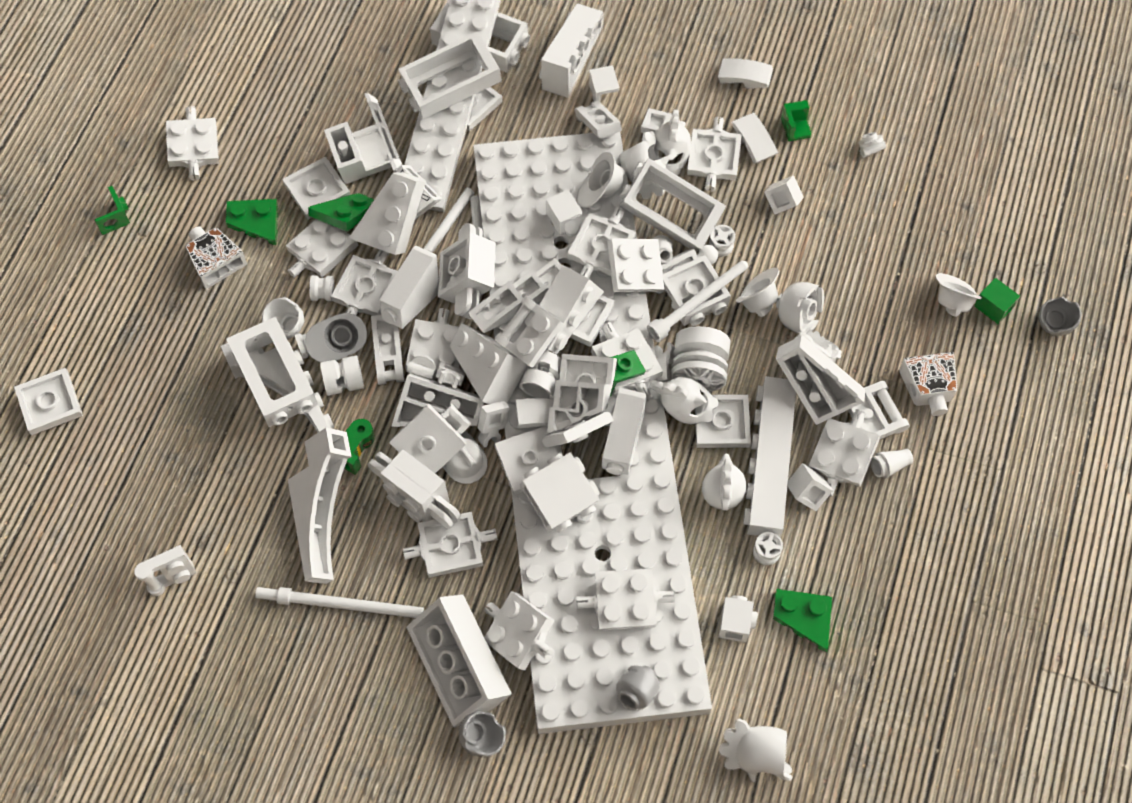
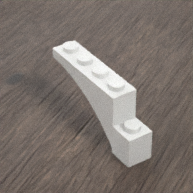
[221,343,335,433]
[288,428,351,584]

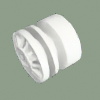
[671,326,730,392]

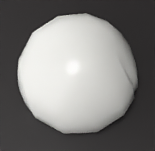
[262,297,305,339]

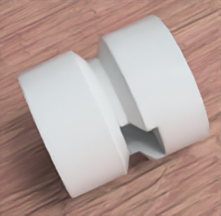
[519,351,561,399]
[320,355,364,396]

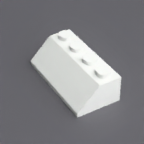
[406,595,512,727]

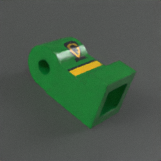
[344,419,375,475]

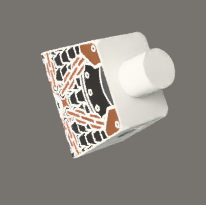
[186,227,247,289]
[899,352,957,416]

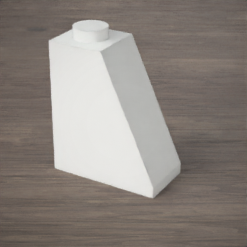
[380,246,439,329]
[602,387,646,475]

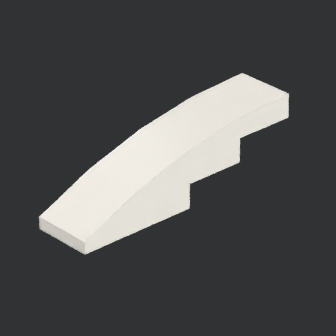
[468,258,562,333]

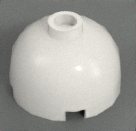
[776,282,824,333]

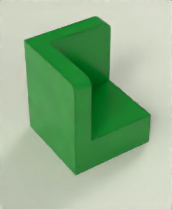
[781,100,812,142]
[974,278,1020,324]

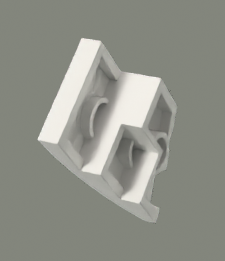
[547,354,617,433]

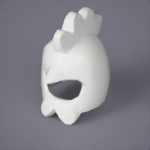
[655,109,691,176]
[619,131,671,200]
[649,377,718,424]
[702,453,746,511]
[719,719,792,782]

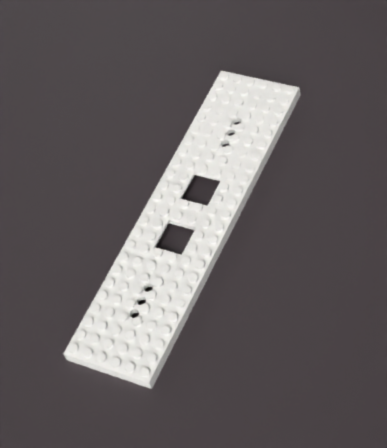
[474,131,712,734]

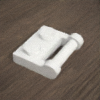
[494,296,564,368]
[848,381,910,439]
[134,545,197,597]

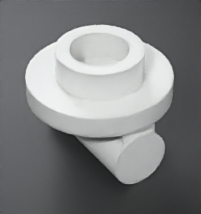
[858,132,886,158]
[407,355,436,380]

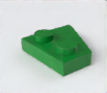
[308,193,374,232]
[226,199,278,245]
[772,589,832,652]

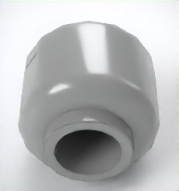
[616,665,660,710]

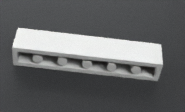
[743,376,796,537]

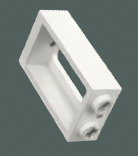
[430,0,530,73]
[398,31,502,119]
[619,158,726,252]
[226,317,318,427]

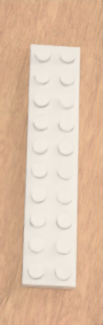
[404,0,501,212]

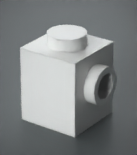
[718,595,758,642]

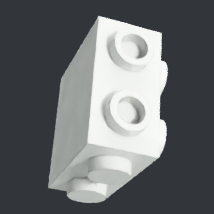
[520,452,600,533]

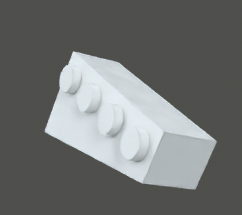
[539,4,603,98]

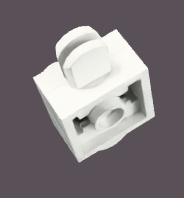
[438,223,496,319]
[368,449,461,529]

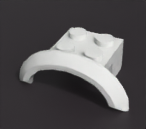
[324,93,402,184]

